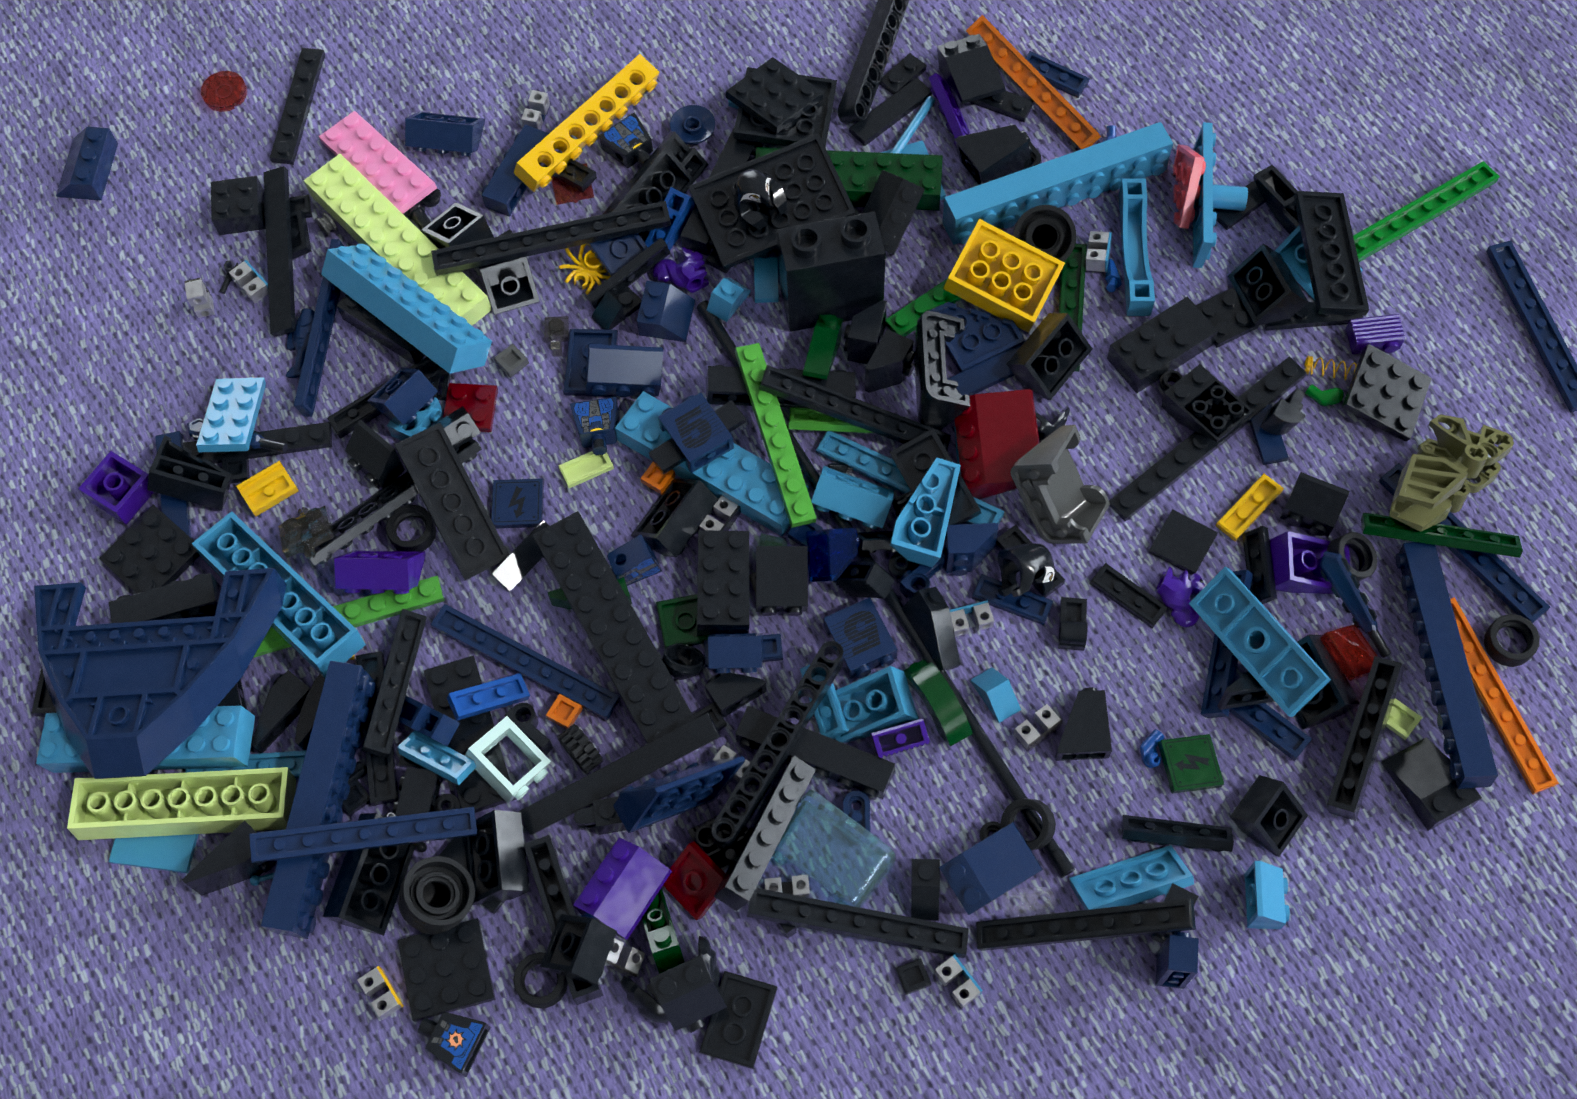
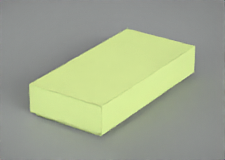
[559,451,614,488]

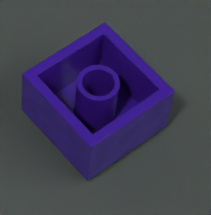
[78,451,154,525]

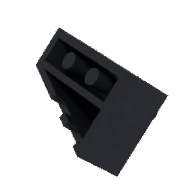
[147,435,232,511]

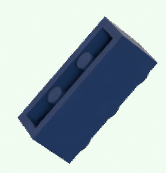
[1155,932,1199,989]

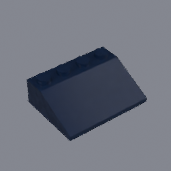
[613,756,746,833]

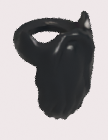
[1035,405,1070,442]

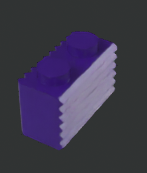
[1345,314,1405,355]
[871,718,930,758]

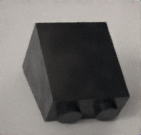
[955,125,1032,185]

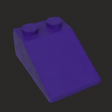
[1270,531,1350,594]

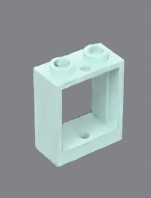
[465,716,551,803]

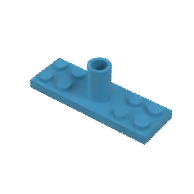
[1193,122,1248,268]
[1189,567,1331,717]

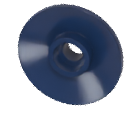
[670,105,716,144]

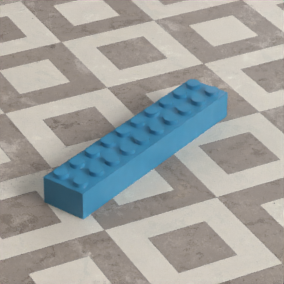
[942,122,1173,245]

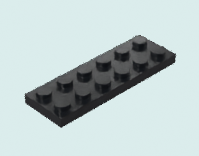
[1294,191,1369,316]
[394,422,509,581]
[423,655,516,813]

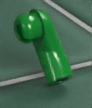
[1305,384,1344,406]

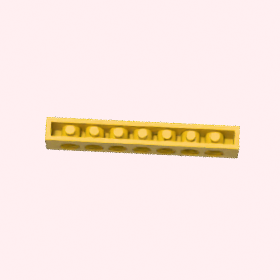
[514,54,660,192]

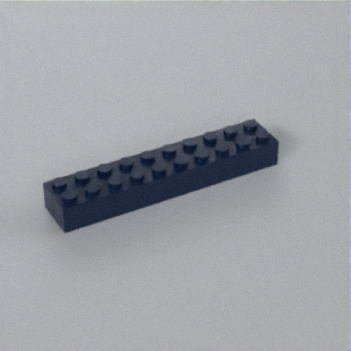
[261,661,375,939]

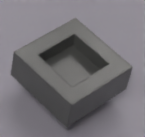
[494,343,529,378]

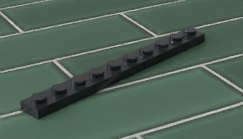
[431,201,671,276]
[1109,356,1307,522]

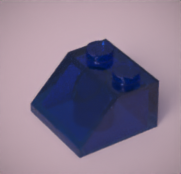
[806,528,859,582]

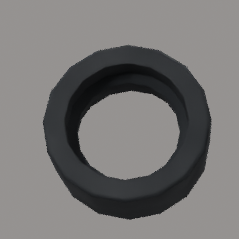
[386,504,436,551]
[1327,532,1378,581]
[1484,614,1540,667]
[1000,798,1056,851]
[513,952,568,1009]

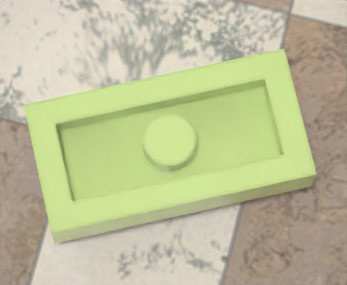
[1386,698,1423,740]

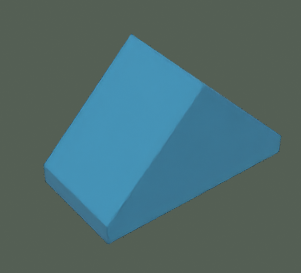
[970,667,1021,723]

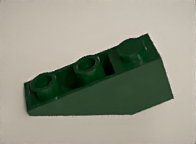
[642,888,685,974]

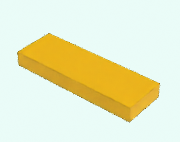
[1215,473,1284,541]

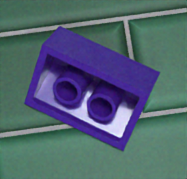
[334,550,426,594]
[573,837,672,941]

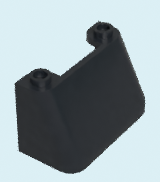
[914,311,970,431]

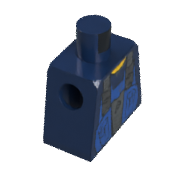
[570,397,619,455]
[607,535,662,586]

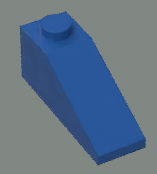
[645,187,695,251]

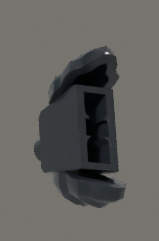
[620,936,720,1033]

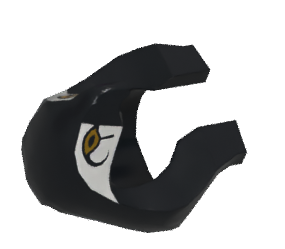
[734,169,787,230]
[997,543,1055,597]

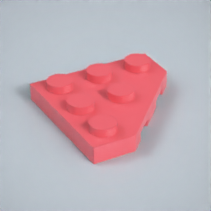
[1173,144,1206,229]

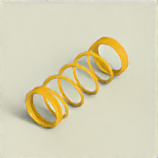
[1304,355,1357,380]

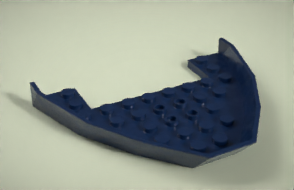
[34,568,287,779]

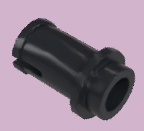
[408,203,431,233]

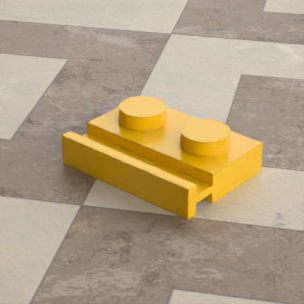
[236,460,299,517]

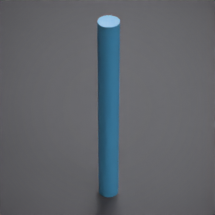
[890,96,935,154]

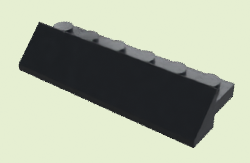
[603,131,709,243]

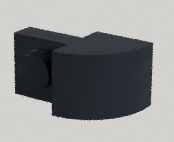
[1260,388,1306,435]

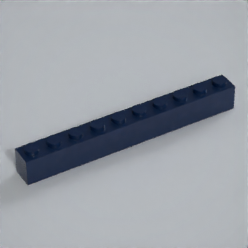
[1396,542,1498,789]

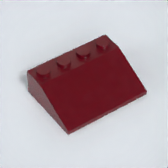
[955,389,1040,500]

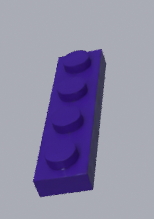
[929,73,971,148]

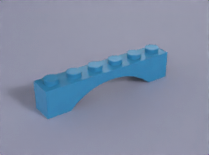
[1118,179,1155,316]

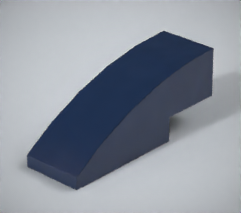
[399,696,460,746]

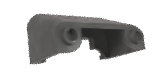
[1010,425,1110,544]

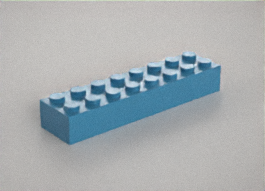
[321,244,492,374]
[615,391,809,536]
[192,511,366,678]
[36,706,255,773]

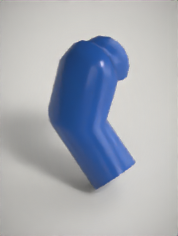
[1140,729,1165,768]

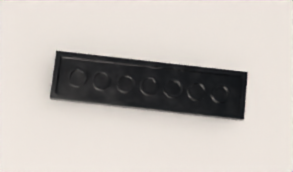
[299,439,482,566]

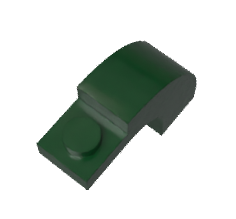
[903,660,973,747]

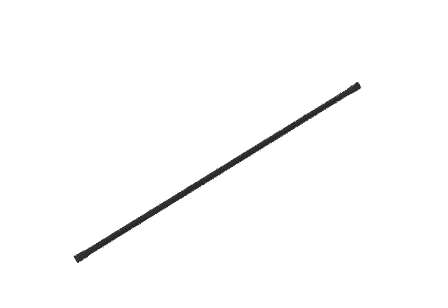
[697,300,1075,878]

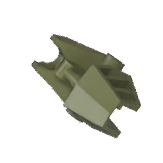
[1389,414,1514,532]

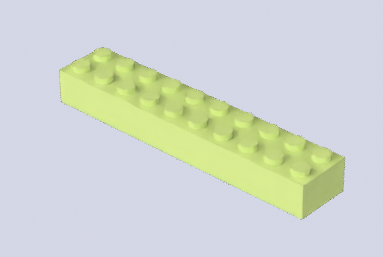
[304,154,492,326]

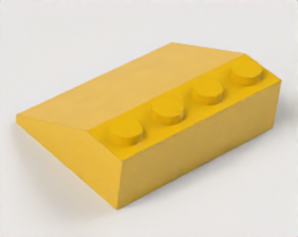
[943,219,1065,333]

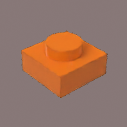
[640,462,676,495]
[546,694,583,729]

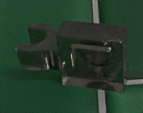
[544,316,569,357]

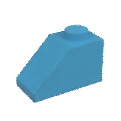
[707,278,751,322]

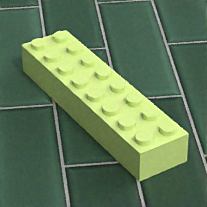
[67,767,296,840]

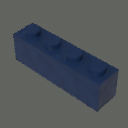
[481,124,549,217]

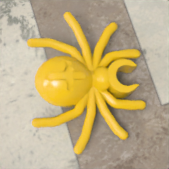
[559,244,610,295]

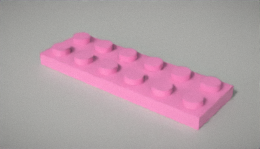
[319,111,437,214]

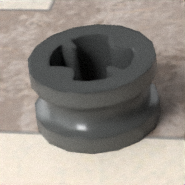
[315,212,338,236]

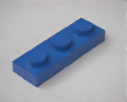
[447,673,530,721]

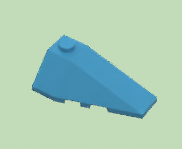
[890,458,961,567]

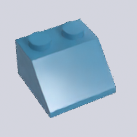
[1244,861,1290,929]

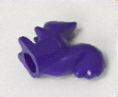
[653,247,709,293]
[1155,567,1205,627]

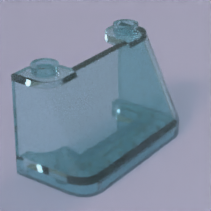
[772,789,896,908]

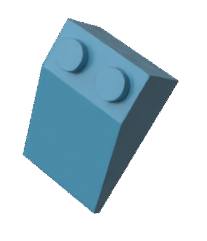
[836,666,919,743]

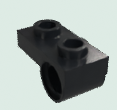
[1058,597,1088,651]
[504,703,553,755]

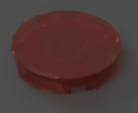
[201,71,247,112]

